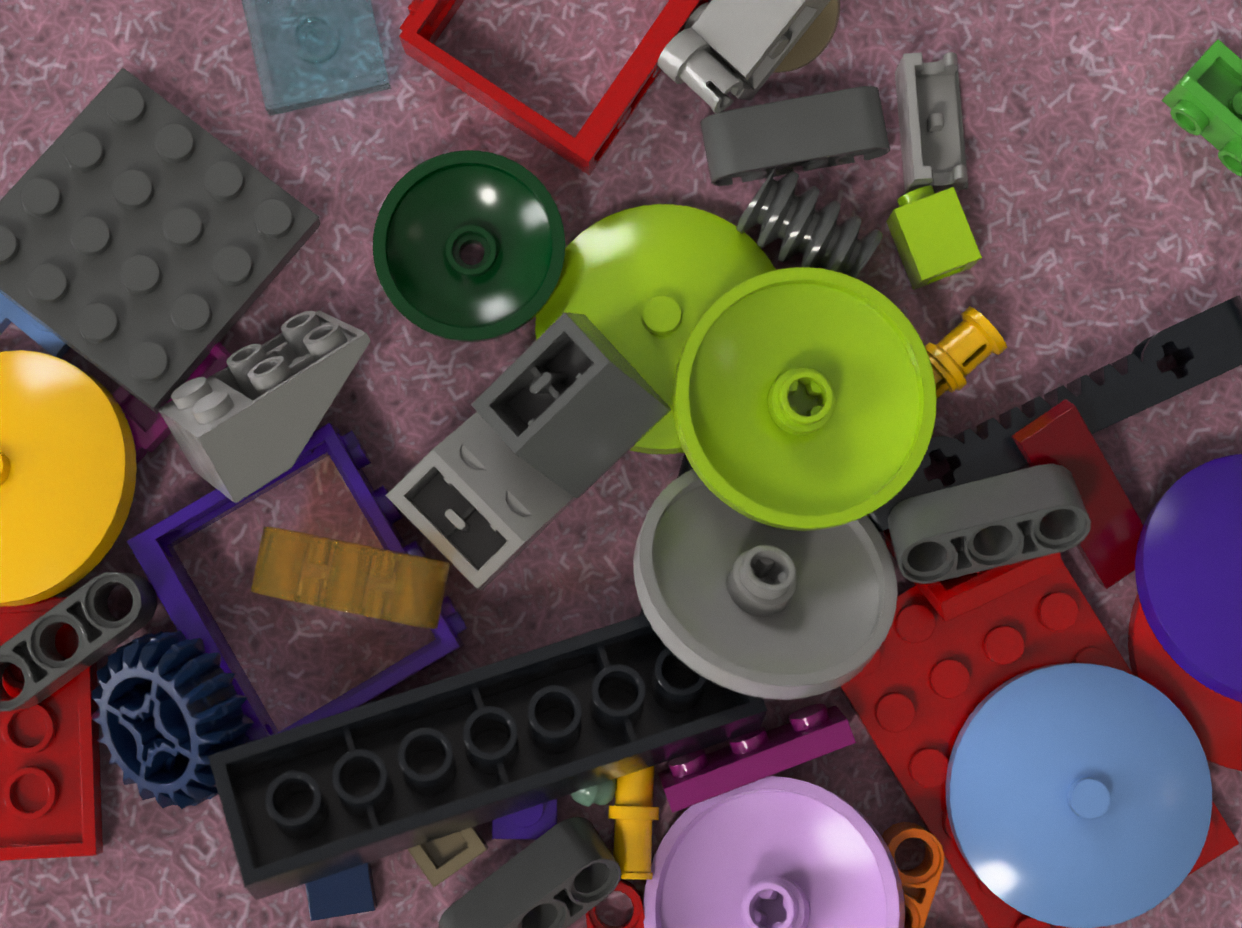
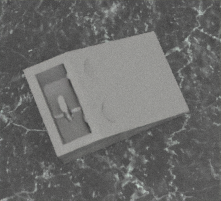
[158,310,371,504]
[386,412,576,590]

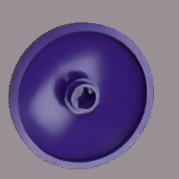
[1135,454,1242,702]

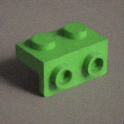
[1162,39,1242,177]

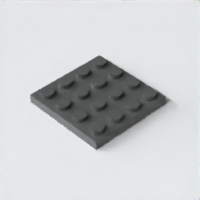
[0,68,320,414]

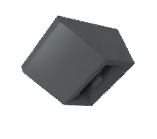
[471,312,672,499]

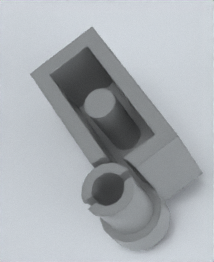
[657,0,830,114]

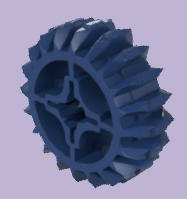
[91,630,254,809]

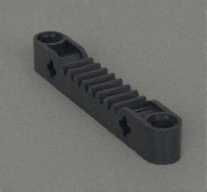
[867,295,1242,533]

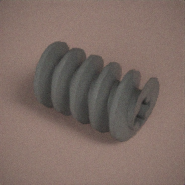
[736,165,883,278]

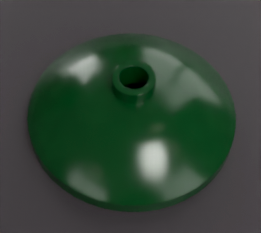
[373,150,566,342]

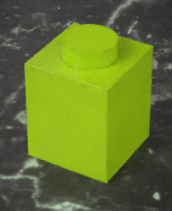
[886,185,982,290]

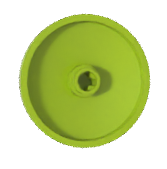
[535,204,776,455]
[672,267,937,531]

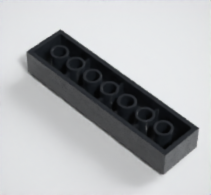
[208,614,767,900]

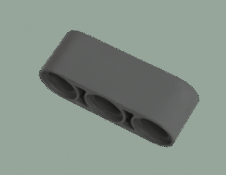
[700,86,890,186]
[888,464,1091,584]
[0,572,157,711]
[439,817,621,928]

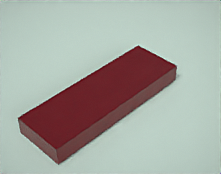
[1012,399,1144,589]

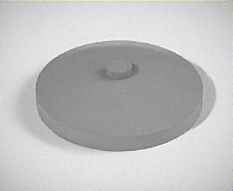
[633,469,897,699]

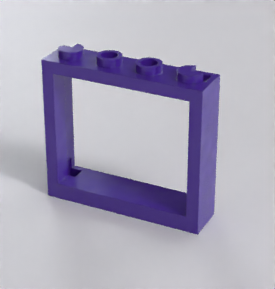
[127,423,467,742]

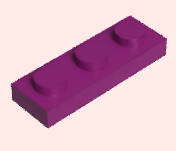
[658,703,856,813]

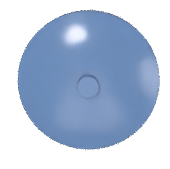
[946,663,1212,928]

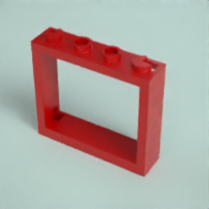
[399,0,710,176]

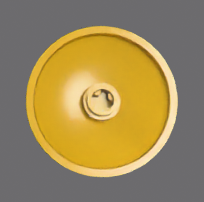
[0,350,137,606]

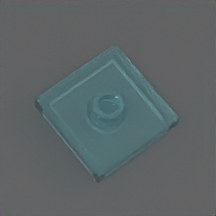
[242,0,391,116]

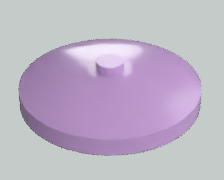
[643,776,905,928]

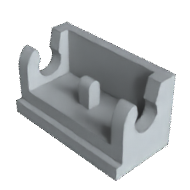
[895,52,968,194]

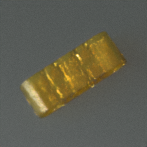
[251,526,450,629]

